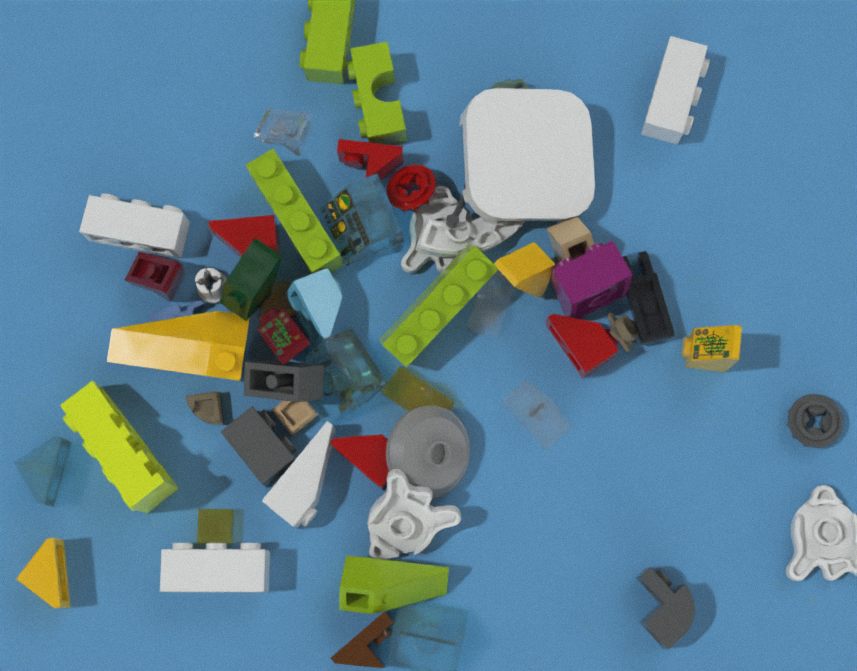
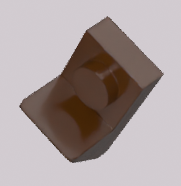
[331,611,395,668]

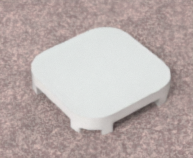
[459,88,595,223]

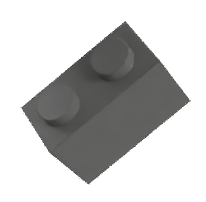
[244,360,324,402]
[220,406,297,487]

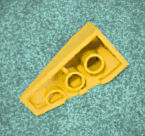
[107,311,250,381]

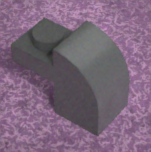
[636,567,695,650]

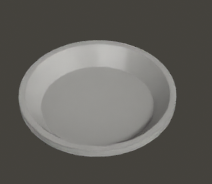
[386,405,470,498]

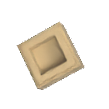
[272,401,319,437]

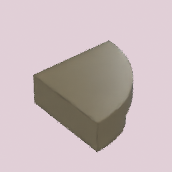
[186,391,224,425]

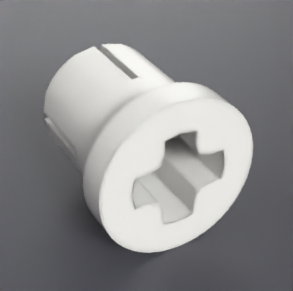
[195,268,227,304]

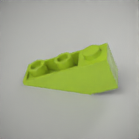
[339,555,449,614]

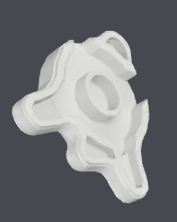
[401,186,473,274]
[367,469,461,560]
[785,485,857,581]

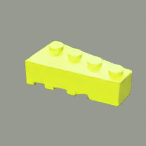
[60,380,179,514]

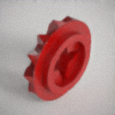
[386,165,437,213]

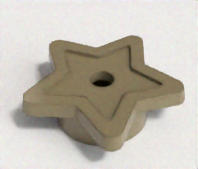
[607,312,638,352]

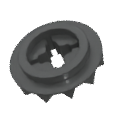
[787,394,843,448]

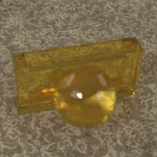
[381,366,455,412]

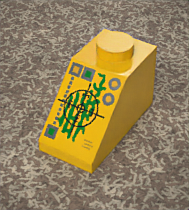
[681,325,742,372]

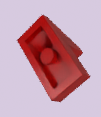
[337,139,404,189]

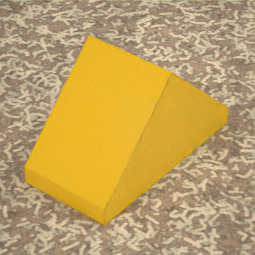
[494,242,555,298]
[16,537,71,608]

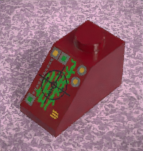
[257,306,311,365]

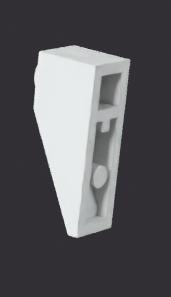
[262,421,336,529]

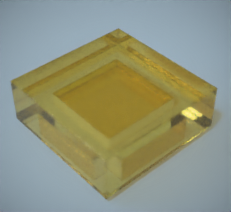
[197,509,234,544]

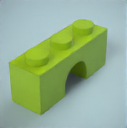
[346,41,407,145]

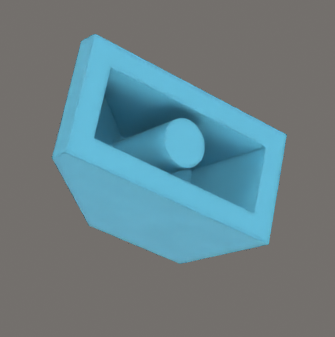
[285,268,343,351]

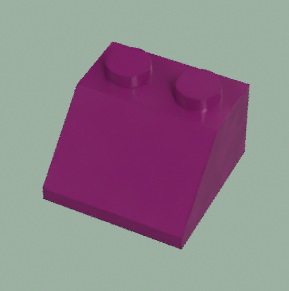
[551,240,633,319]

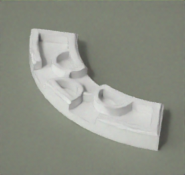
[415,217,525,257]

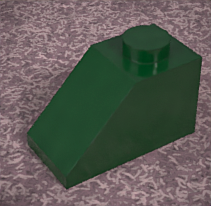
[220,238,283,321]

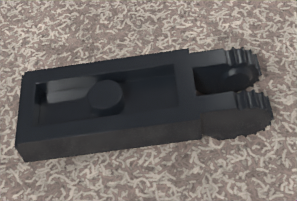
[623,251,675,346]

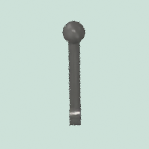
[446,184,466,228]

